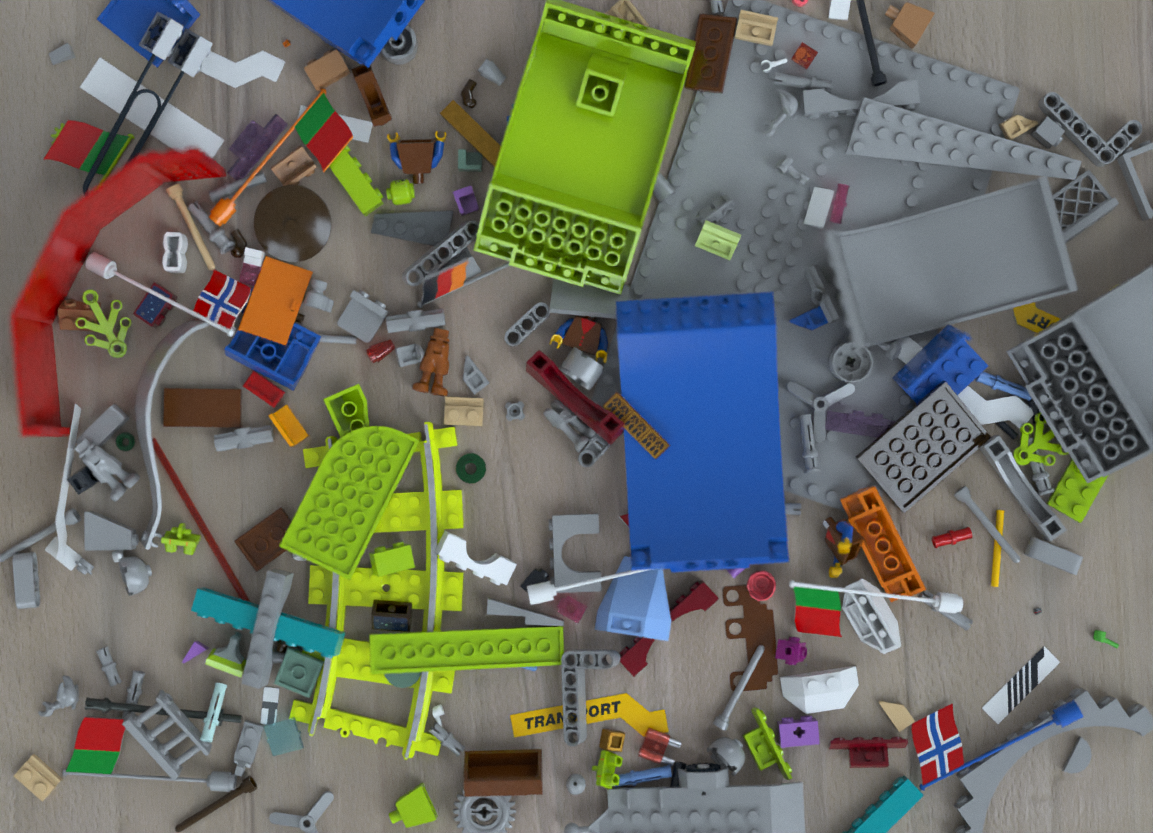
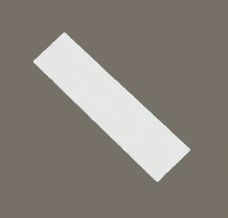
[80,58,225,159]

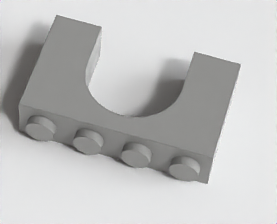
[549,513,601,593]

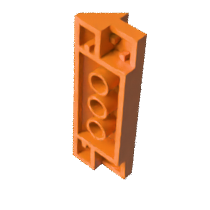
[840,486,926,602]

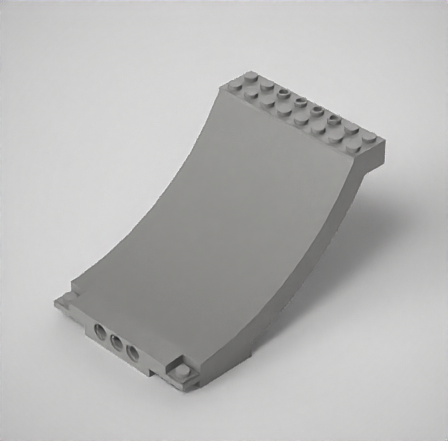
[1007,263,1153,483]

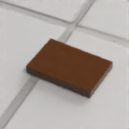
[234,507,291,572]

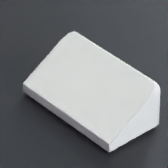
[803,187,834,229]

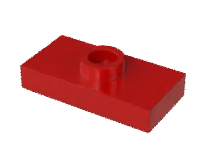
[243,370,286,408]

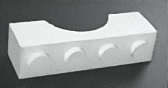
[435,531,517,586]

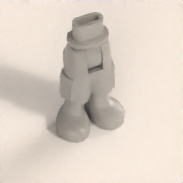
[74,438,140,502]

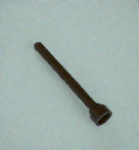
[175,776,258,832]

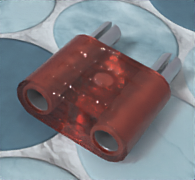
[638,728,681,766]

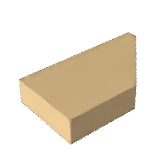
[999,115,1038,140]
[878,700,915,732]

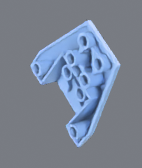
[594,556,671,641]

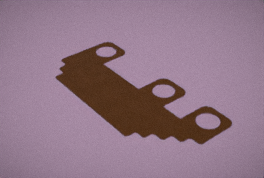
[723,585,778,691]

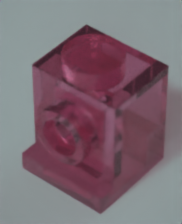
[557,595,587,624]

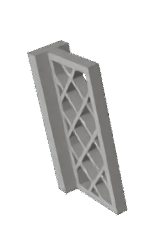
[1052,170,1119,244]

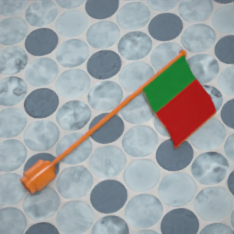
[208,88,353,227]

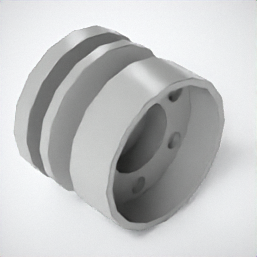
[828,341,873,383]

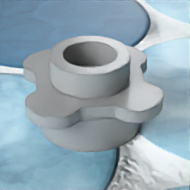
[505,401,525,421]
[75,558,94,575]

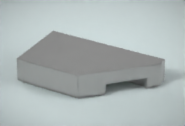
[463,355,489,395]

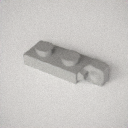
[233,720,264,777]

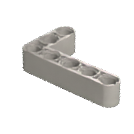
[1039,92,1142,167]
[561,649,620,747]

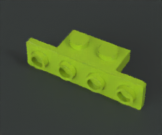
[742,708,792,780]

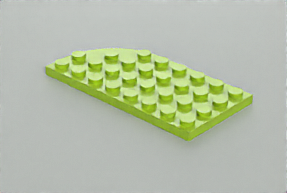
[279,426,419,580]

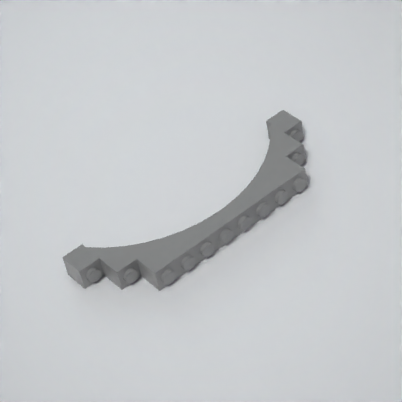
[954,688,1153,833]

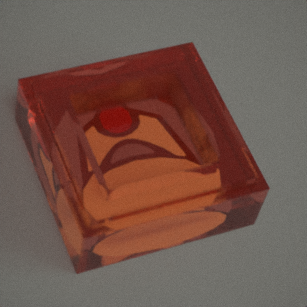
[791,42,818,69]

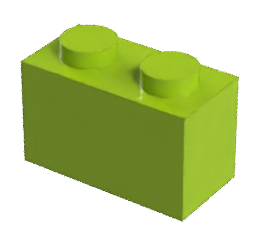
[369,541,415,577]

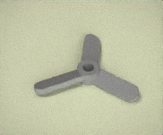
[786,381,855,443]
[269,791,334,833]

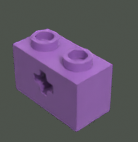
[777,715,820,748]

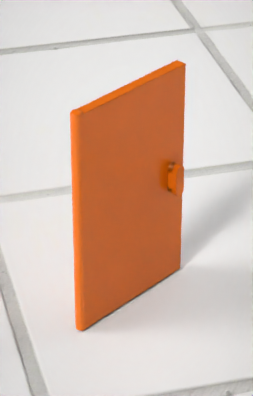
[238,256,313,345]

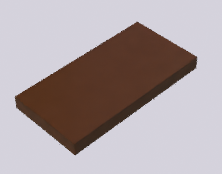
[685,14,737,94]
[163,388,242,428]

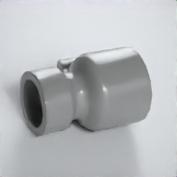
[304,279,334,313]

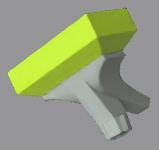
[205,632,247,677]

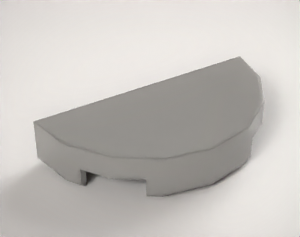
[1062,736,1092,774]

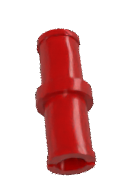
[931,527,973,548]

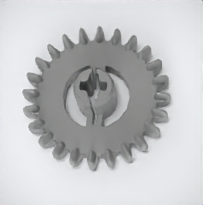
[453,788,516,833]

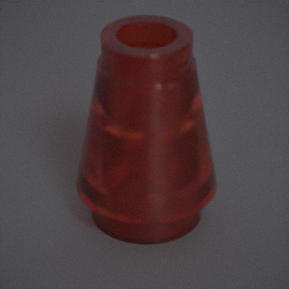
[366,339,395,363]

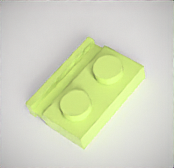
[695,220,741,260]

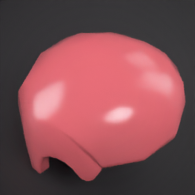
[747,570,776,601]

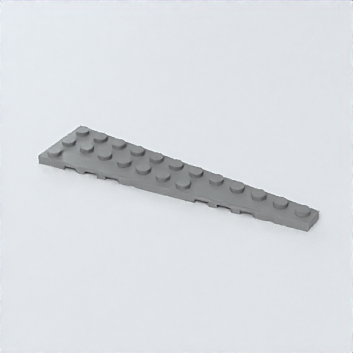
[845,97,1082,180]

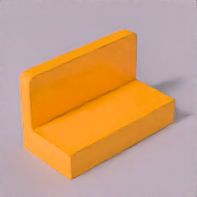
[268,405,309,447]

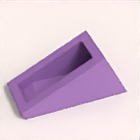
[182,641,209,663]

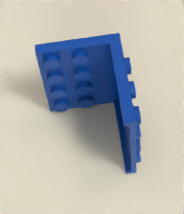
[97,0,200,68]
[892,324,988,404]

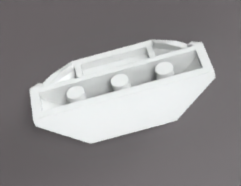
[842,579,901,654]
[780,666,859,714]

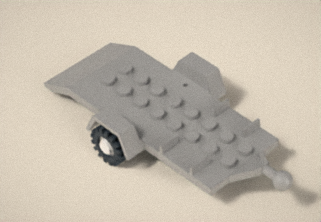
[564,763,805,833]

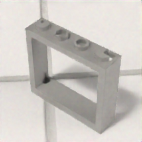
[1117,140,1153,221]

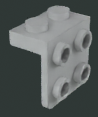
[337,290,389,343]

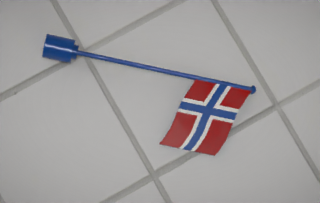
[912,700,1084,791]

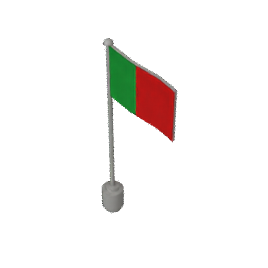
[62,716,237,792]

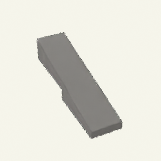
[487,597,564,626]

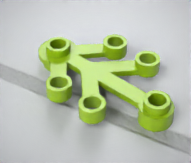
[75,289,132,358]
[1013,412,1068,466]

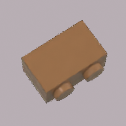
[304,49,351,92]

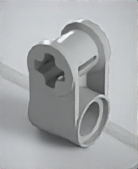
[578,433,612,467]

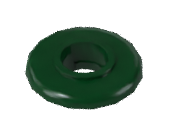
[456,453,486,484]

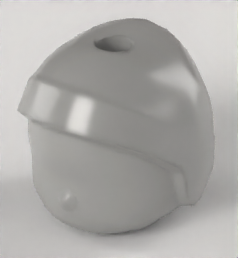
[566,774,586,795]

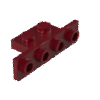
[828,737,908,768]

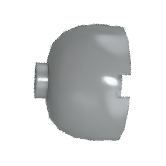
[118,556,152,596]
[707,737,745,776]

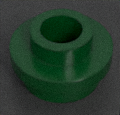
[116,432,136,451]

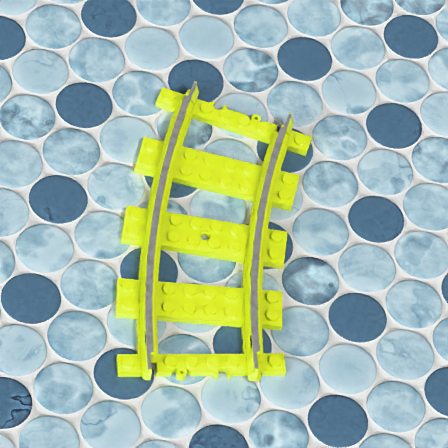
[289,422,464,760]

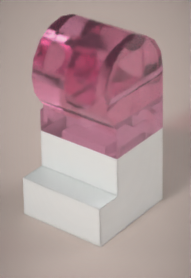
[240,247,266,286]

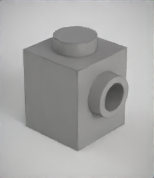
[1030,116,1065,149]

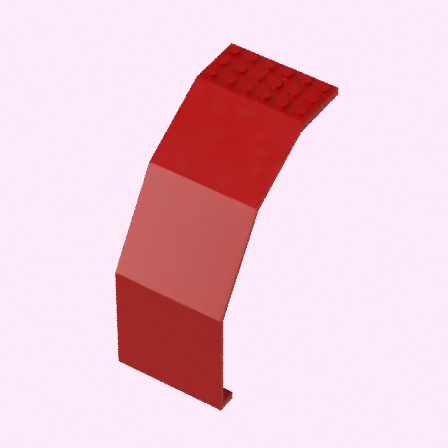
[10,147,227,437]

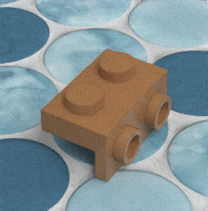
[270,145,317,186]
[58,299,101,331]

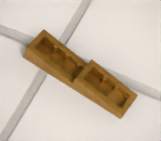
[439,100,502,168]

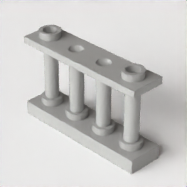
[122,690,212,780]

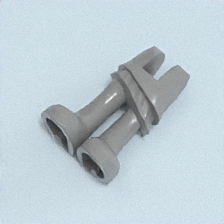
[543,399,596,453]

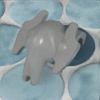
[762,89,798,136]
[38,675,79,717]

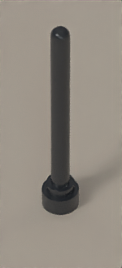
[856,0,887,87]

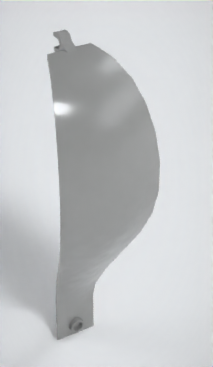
[134,316,240,549]

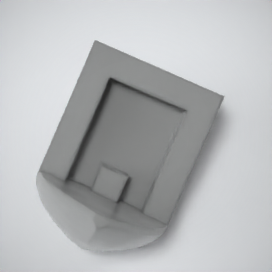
[394,344,424,367]

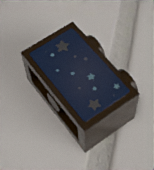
[371,600,412,632]

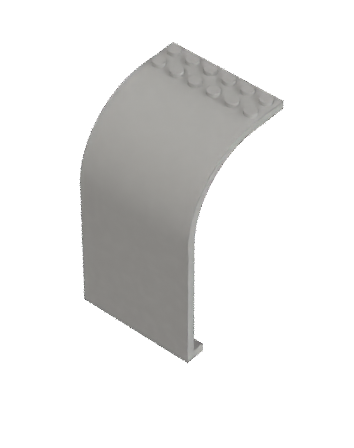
[823,176,1078,349]

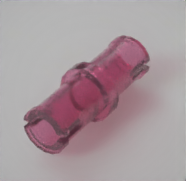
[829,184,850,224]

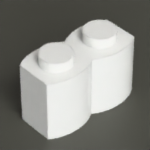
[163,232,188,273]

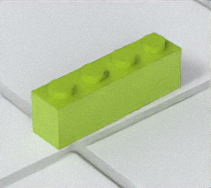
[329,145,384,217]

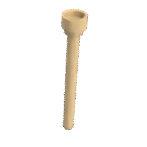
[166,184,215,270]

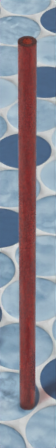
[152,438,251,602]

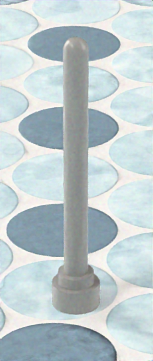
[954,485,1020,563]
[0,508,81,562]
[713,645,765,731]

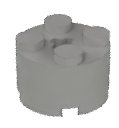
[381,25,418,65]
[559,347,605,390]

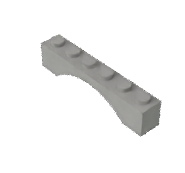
[800,80,920,120]
[979,435,1066,541]
[241,568,294,689]

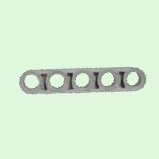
[402,220,480,286]

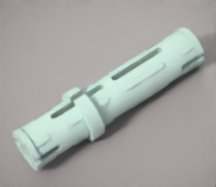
[200,683,227,742]

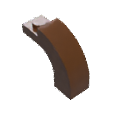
[351,65,392,127]

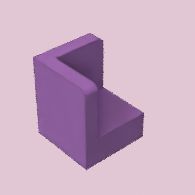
[453,185,479,216]

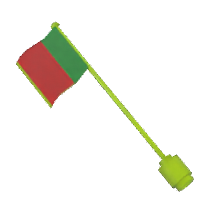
[43,120,134,185]

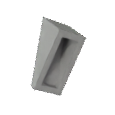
[49,43,76,65]

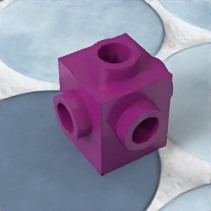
[775,636,807,665]

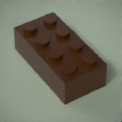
[463,749,543,797]

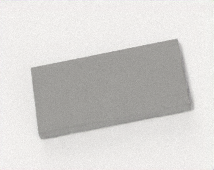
[550,278,629,319]

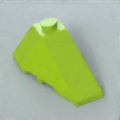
[323,384,369,438]

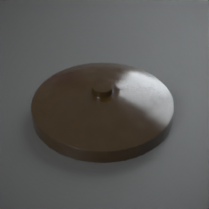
[254,185,332,262]

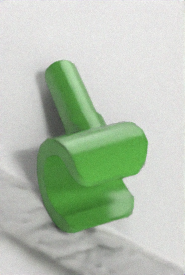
[1093,630,1119,648]

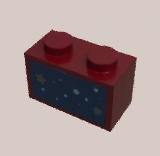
[133,282,178,328]

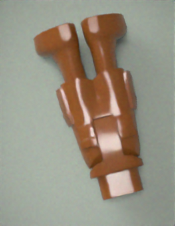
[412,328,450,396]

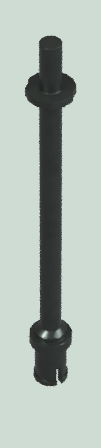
[85,697,242,726]

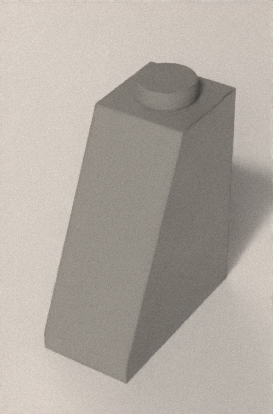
[84,511,139,551]

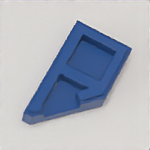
[789,306,828,331]

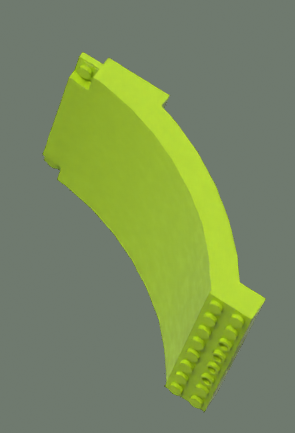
[473,0,696,295]

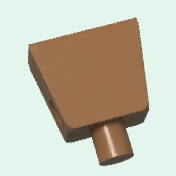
[885,2,935,49]

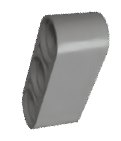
[504,302,550,347]
[76,404,129,448]
[1024,537,1084,575]
[13,552,40,609]

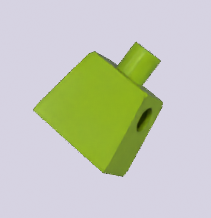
[389,783,438,828]

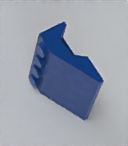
[224,323,321,391]

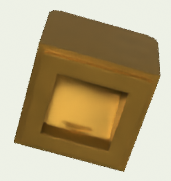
[599,729,625,752]

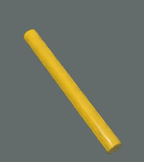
[991,510,1004,587]

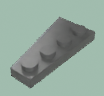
[371,211,454,246]

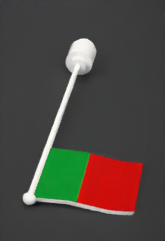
[789,580,963,637]

